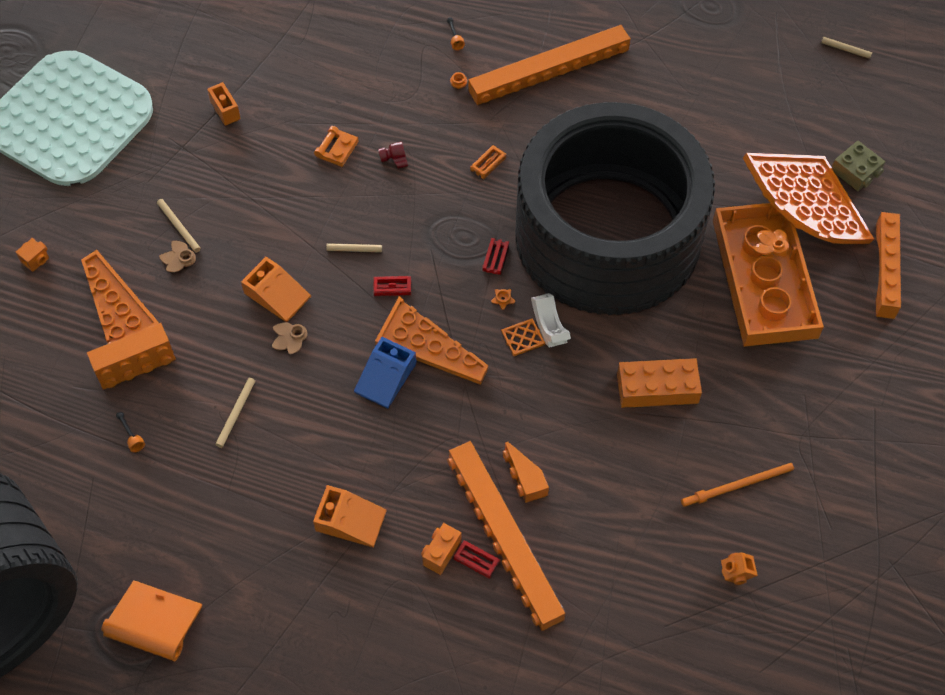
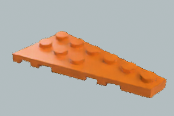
[81,250,159,344]
[375,296,488,385]

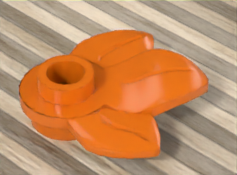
[753,229,789,256]

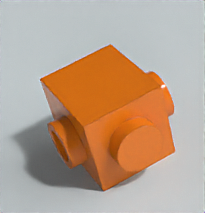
[16,238,49,272]

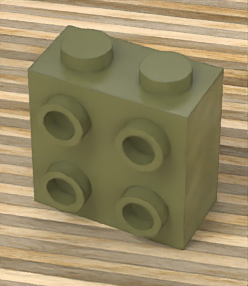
[832,141,886,191]

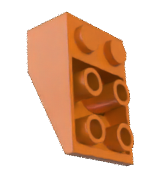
[241,257,311,322]
[313,485,387,548]

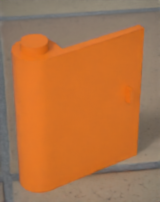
[101,581,202,661]

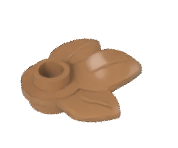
[159,241,196,272]
[272,322,307,355]

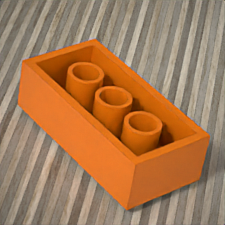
[87,323,176,390]
[617,358,702,408]

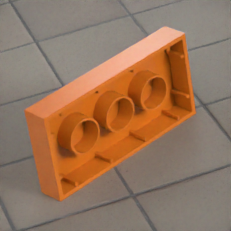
[713,203,824,347]

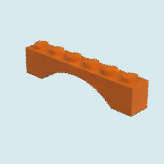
[876,212,901,319]

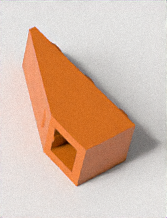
[503,442,549,503]

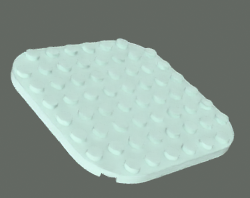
[0,51,153,186]

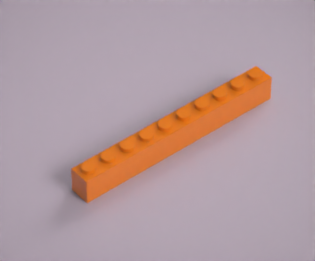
[468,25,631,105]
[447,441,565,631]

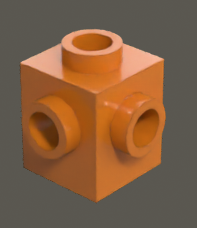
[721,552,758,585]

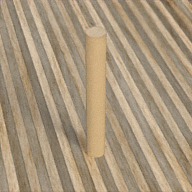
[821,37,872,59]
[326,244,382,252]

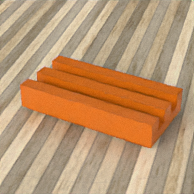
[470,145,507,179]

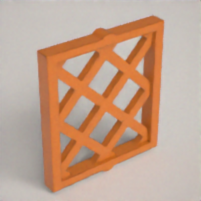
[501,318,545,356]

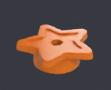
[491,289,515,310]

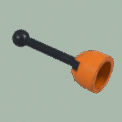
[447,17,465,50]
[116,412,145,452]

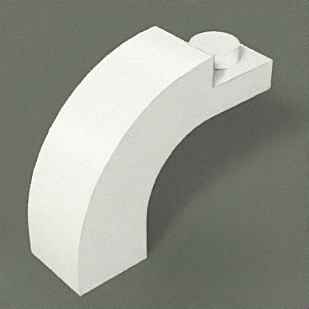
[531,293,571,347]

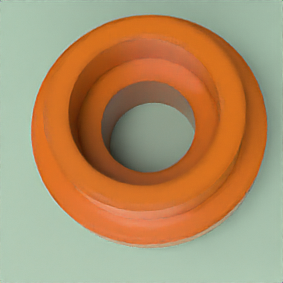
[450,72,467,89]

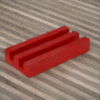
[483,238,509,275]
[374,276,411,296]
[454,540,500,579]

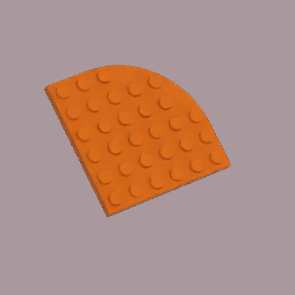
[743,153,874,244]

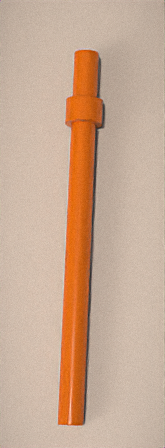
[681,463,794,507]

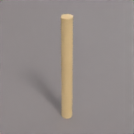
[157,199,201,253]
[216,378,255,448]

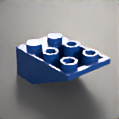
[354,337,416,409]

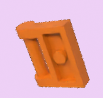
[314,126,359,167]

